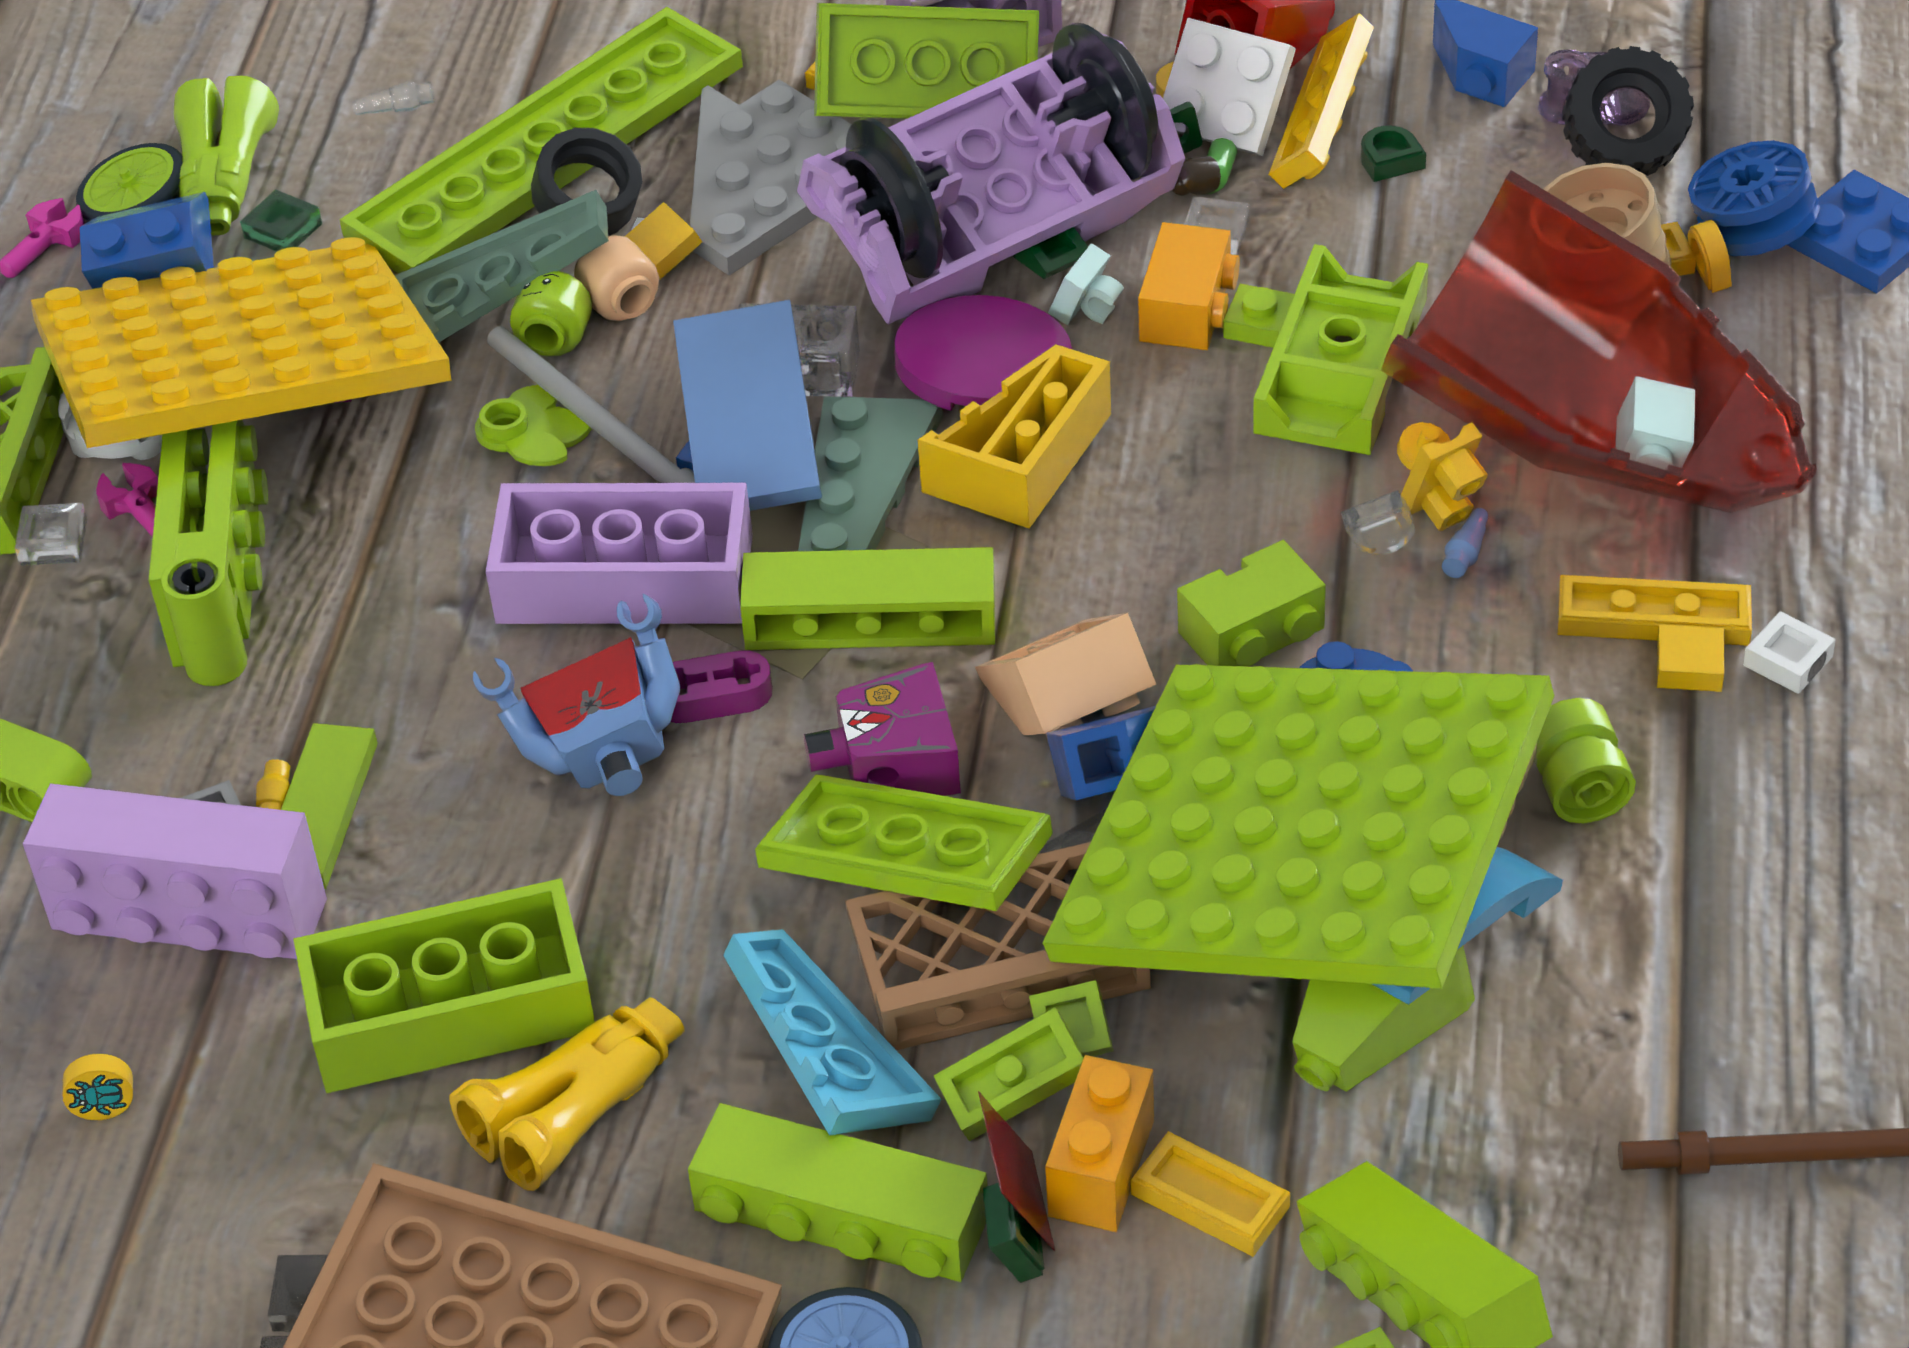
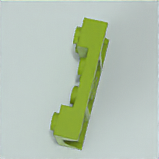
[1253,244,1429,455]

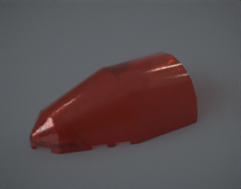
[1381,170,1817,513]

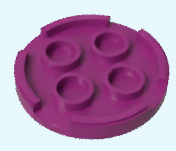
[894,295,1072,411]

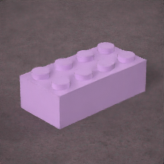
[485,483,753,624]
[23,784,327,959]

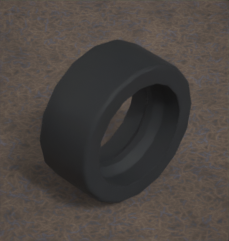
[531,128,643,236]

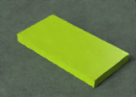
[814,3,1039,119]
[755,774,1053,911]

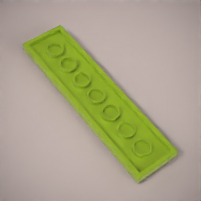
[339,7,743,274]

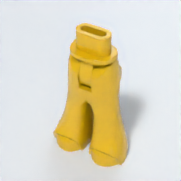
[449,997,685,1191]

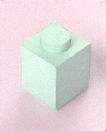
[1615,376,1695,483]

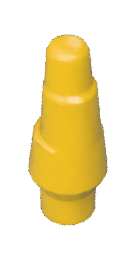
[256,759,291,810]

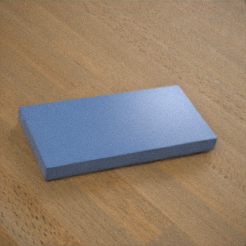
[673,300,822,511]

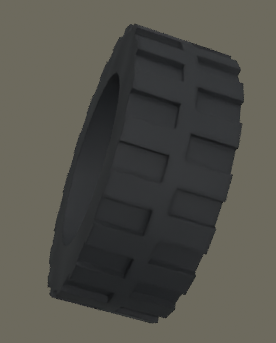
[1562,46,1694,177]

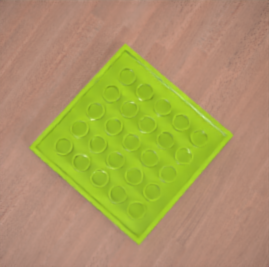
[1043,664,1555,989]

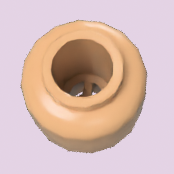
[574,235,659,321]

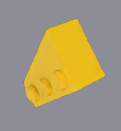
[917,344,1111,529]

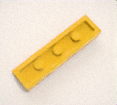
[1268,13,1374,189]

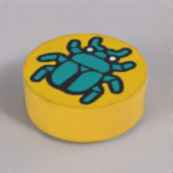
[62,1054,133,1120]

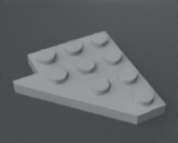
[690,79,852,275]

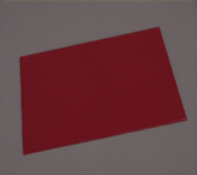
[978,1091,1055,1251]

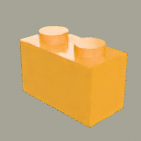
[1138,222,1240,350]
[1045,1055,1154,1232]

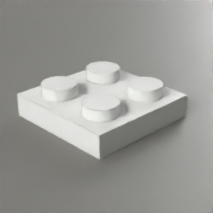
[1163,18,1296,156]

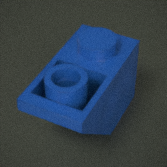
[1046,706,1156,800]

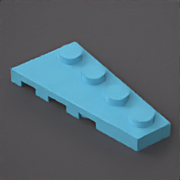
[723,929,942,1135]

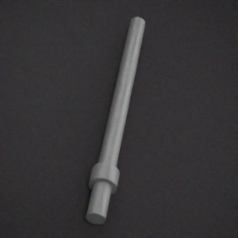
[487,326,695,483]

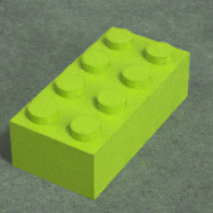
[293,878,595,1093]

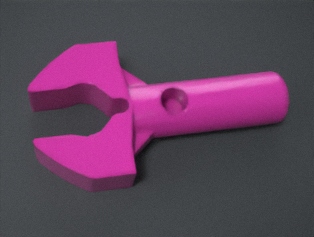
[0,198,85,278]
[96,463,158,538]

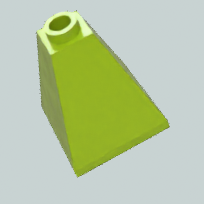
[1292,945,1475,1092]

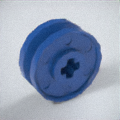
[1688,140,1820,256]

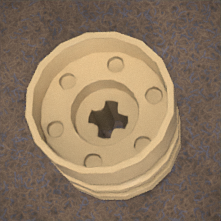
[1532,163,1671,321]

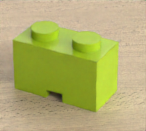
[1177,539,1326,667]

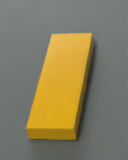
[1557,575,1752,646]

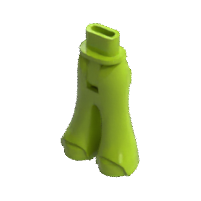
[174,76,279,236]

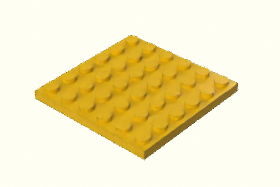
[31,237,452,448]

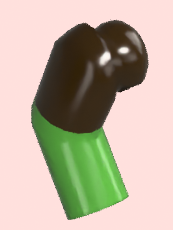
[1172,138,1237,196]

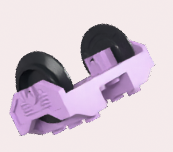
[797,23,1185,325]

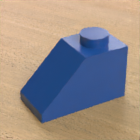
[1433,0,1538,107]

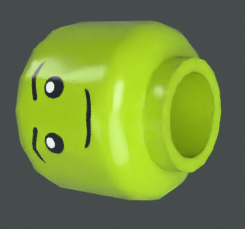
[510,271,592,356]

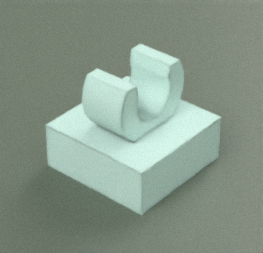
[1048,243,1124,325]

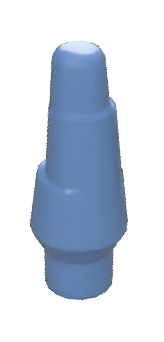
[1442,508,1488,578]

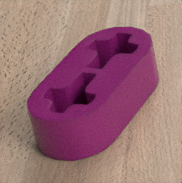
[671,650,773,723]

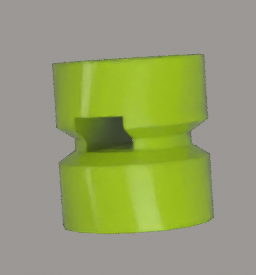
[1534,698,1636,824]

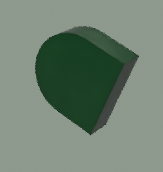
[1361,125,1426,182]

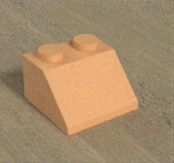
[975,613,1156,736]

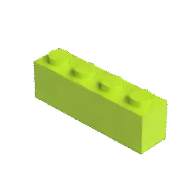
[740,547,995,650]
[688,1103,988,1282]
[1296,1161,1553,1348]

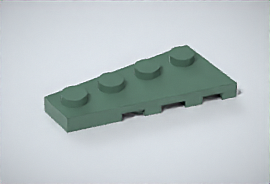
[395,190,609,342]
[798,396,943,551]

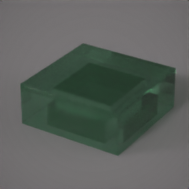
[240,189,322,252]

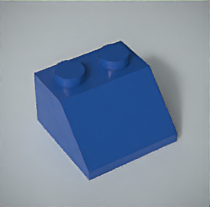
[80,192,214,289]

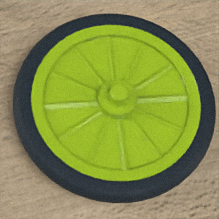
[76,143,183,222]

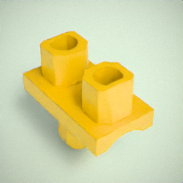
[1397,422,1488,531]

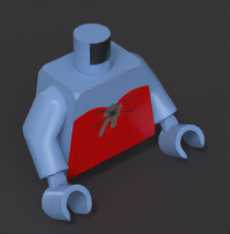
[473,594,680,796]

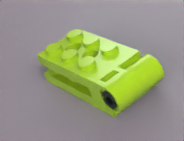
[149,420,268,686]

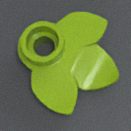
[475,384,592,467]

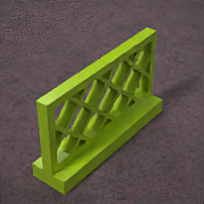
[0,347,64,555]

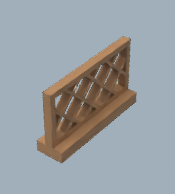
[845,842,1151,1050]

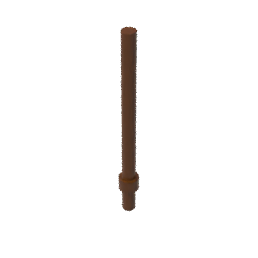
[1618,1128,1909,1175]

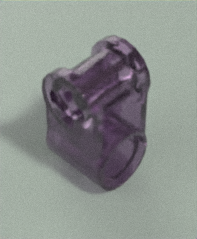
[1538,49,1650,126]

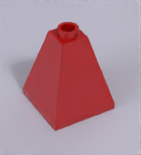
[1175,0,1335,69]

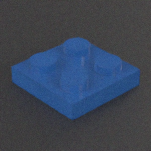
[1787,170,1909,294]

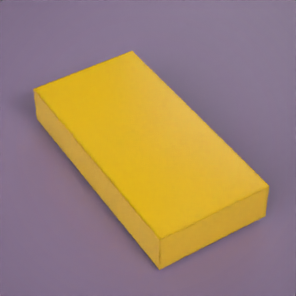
[1131,1131,1290,1257]

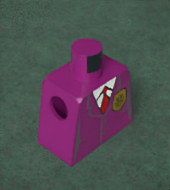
[804,662,961,796]

